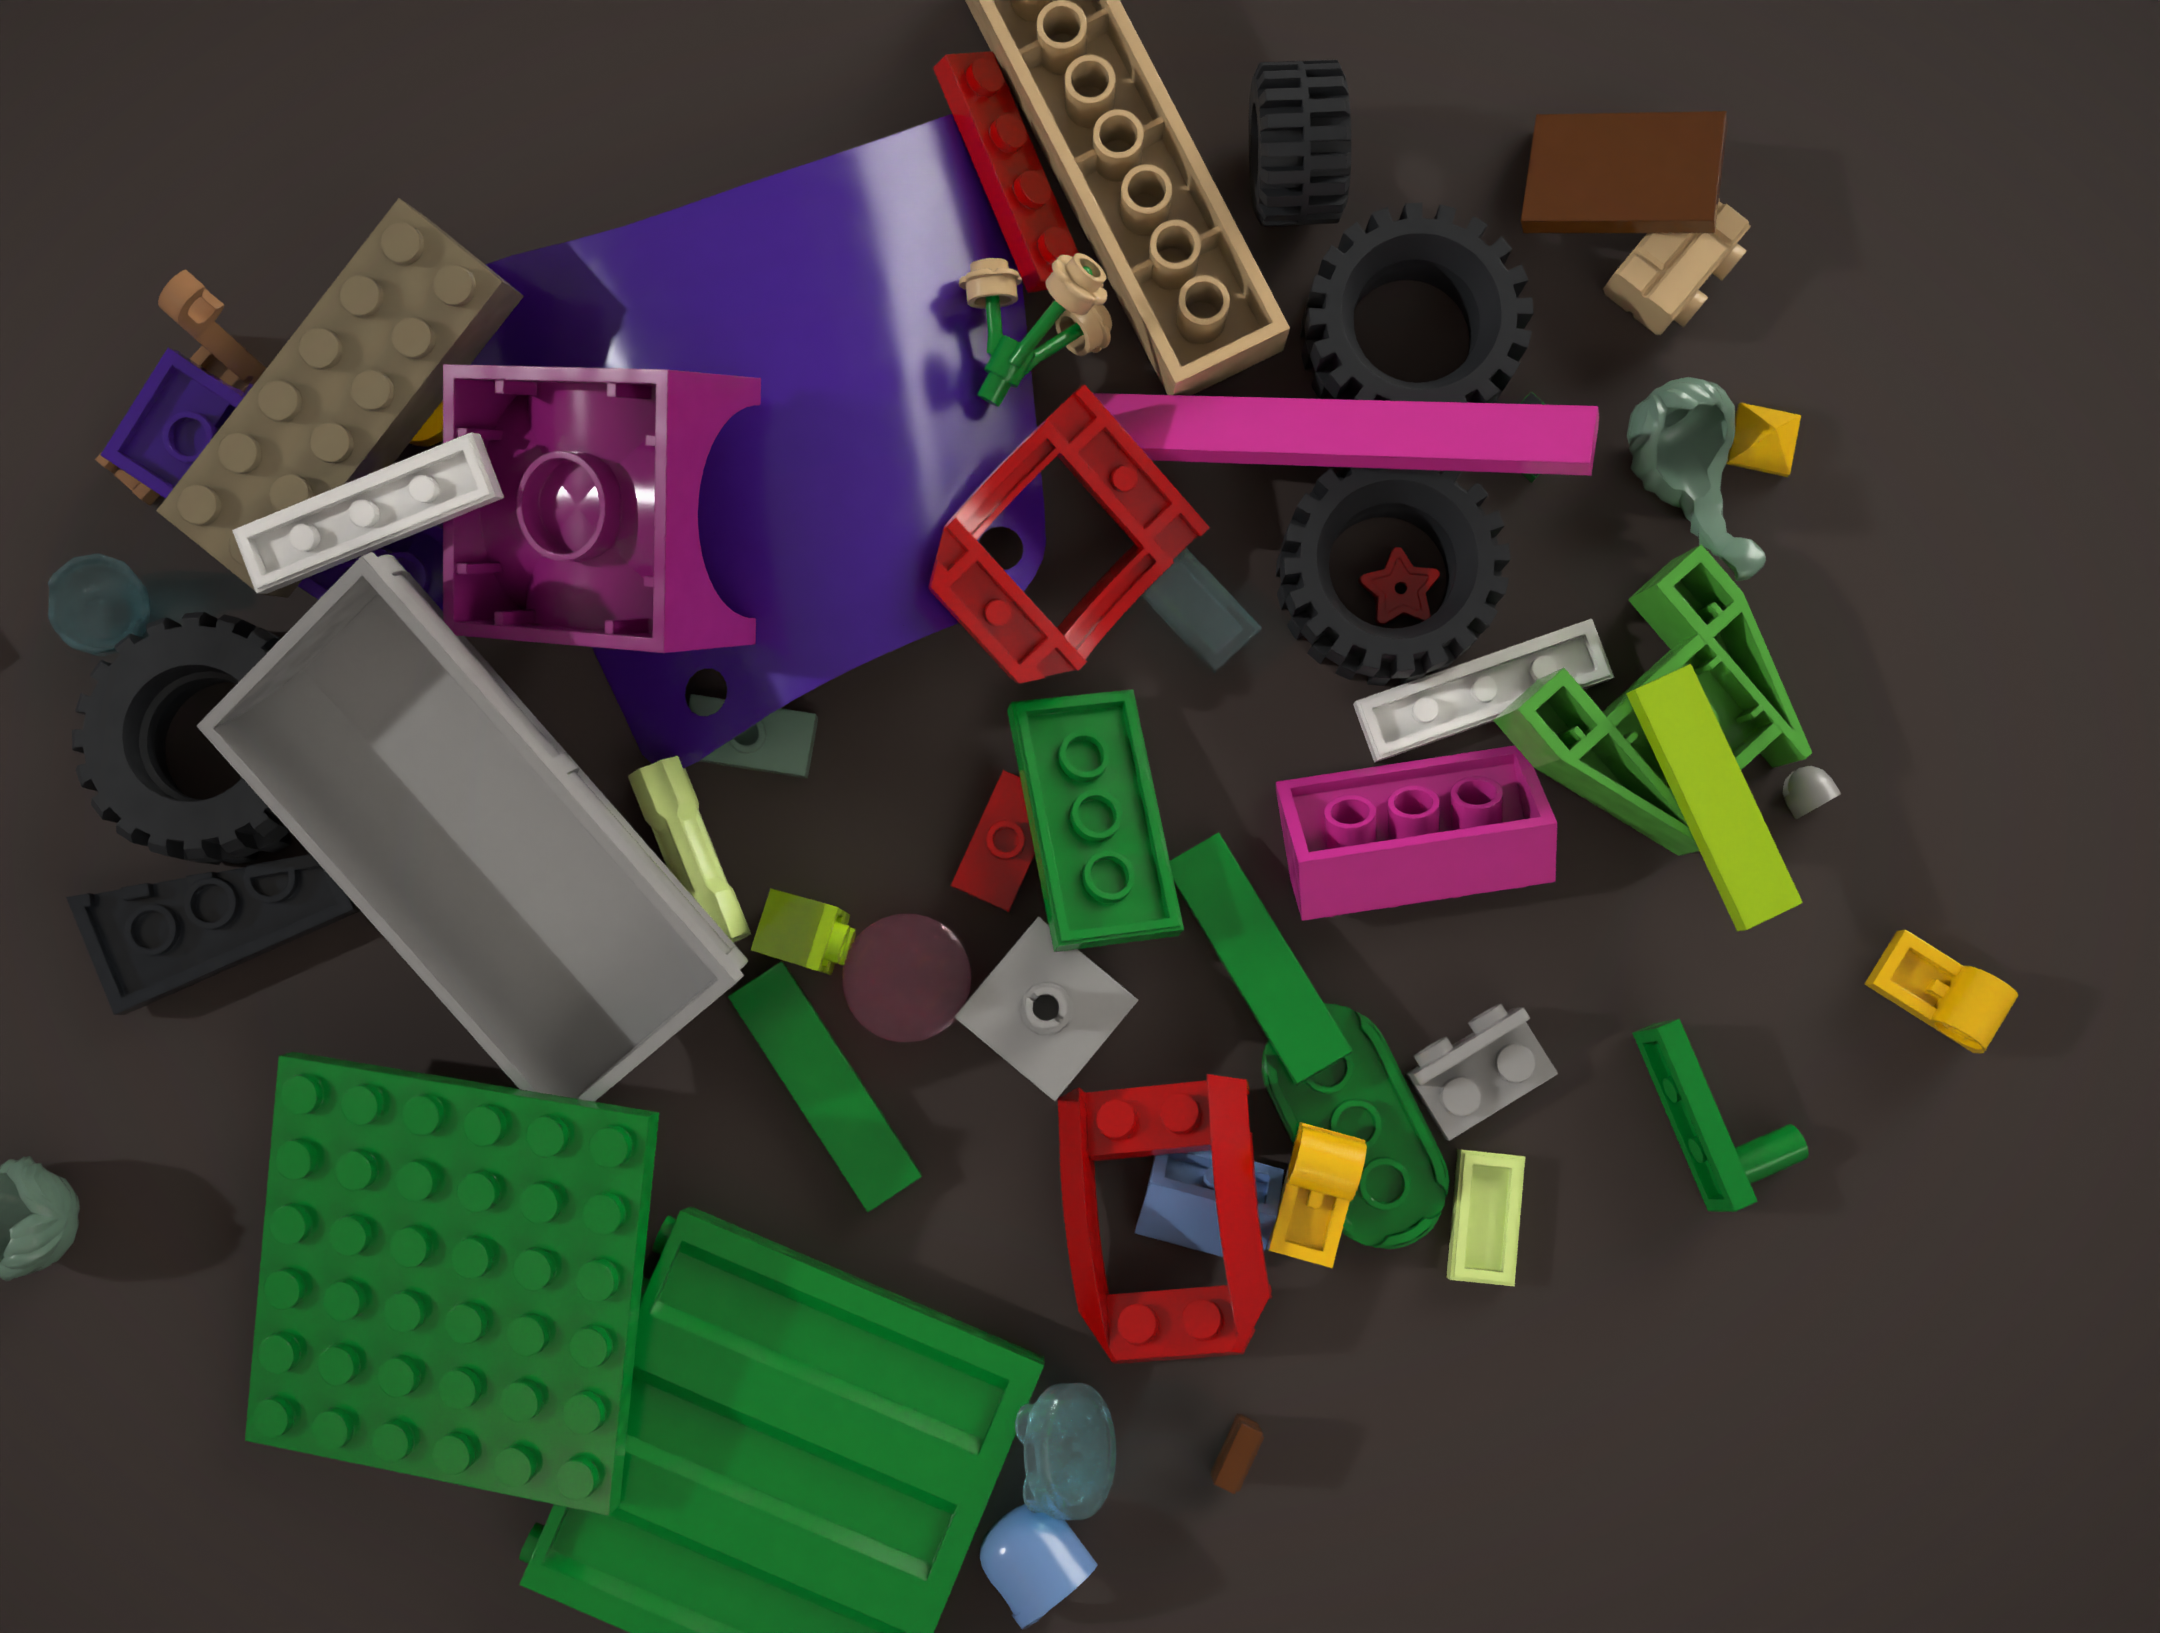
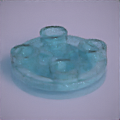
[1015,1383,1117,1520]

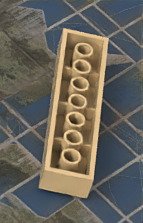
[965,0,1290,396]

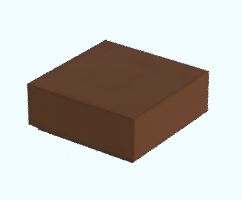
[1210,1413,1264,1495]

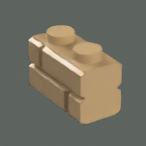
[1603,199,1751,336]

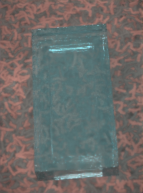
[1141,548,1262,674]

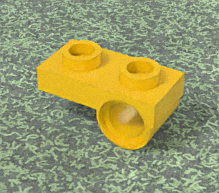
[1865,929,2019,1053]
[1267,1122,1367,1268]

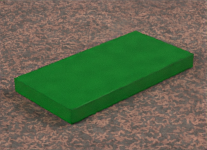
[1007,689,1184,952]

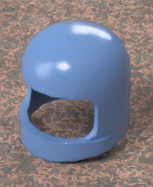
[979,1502,1098,1630]

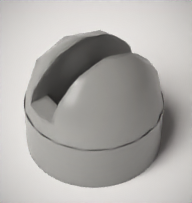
[1782,766,1841,820]

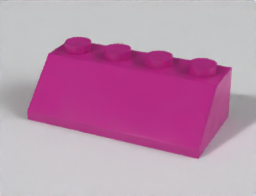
[1275,745,1557,921]

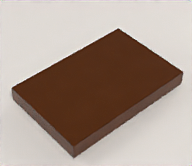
[1521,111,1728,233]

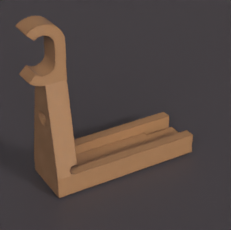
[95,269,266,506]

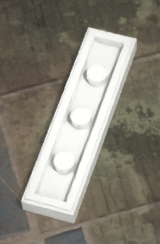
[232,432,504,594]
[1353,619,1614,763]

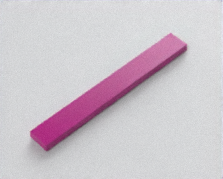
[1093,393,1599,476]

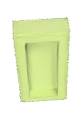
[1446,1149,1525,1287]

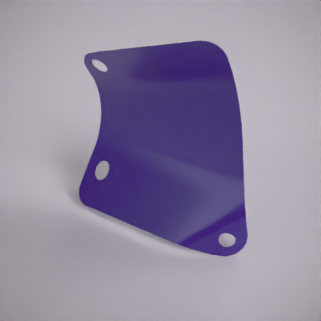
[470,114,1046,769]

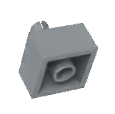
[954,917,1138,1101]

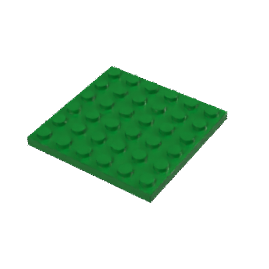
[245,1052,659,1516]

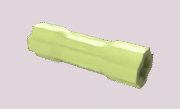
[628,756,751,943]

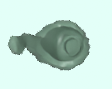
[1627,377,1766,581]
[0,1156,80,1281]

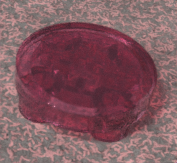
[842,914,972,1042]

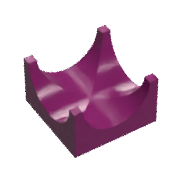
[443,364,761,653]

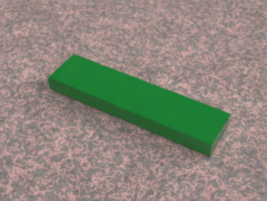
[1170,832,1353,1086]
[728,961,923,1212]

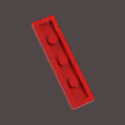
[933,51,1079,293]

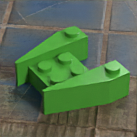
[1493,544,1812,856]

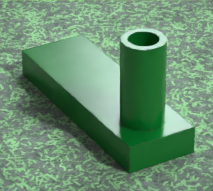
[1632,1019,1809,1212]

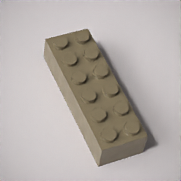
[156,198,524,598]

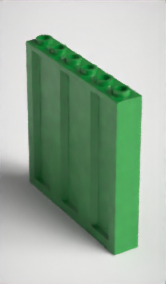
[519,1206,1045,1633]

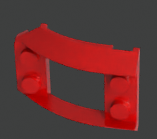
[929,384,1210,684]
[1058,1074,1272,1364]

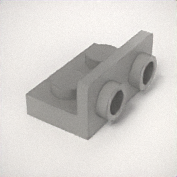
[1405,1003,1558,1141]

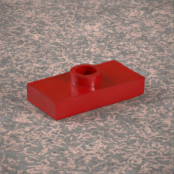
[950,770,1035,913]

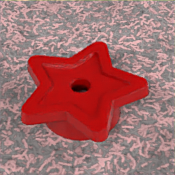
[1358,547,1440,626]

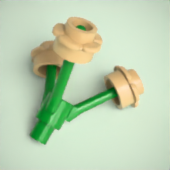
[959,253,1112,407]

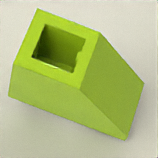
[751,888,856,975]

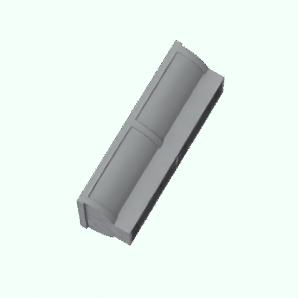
[197,552,748,1102]

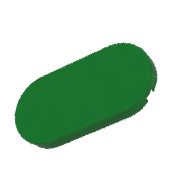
[1262,1003,1449,1249]

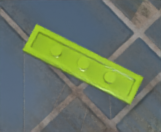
[1626,664,1803,931]

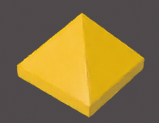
[1727,402,1801,477]

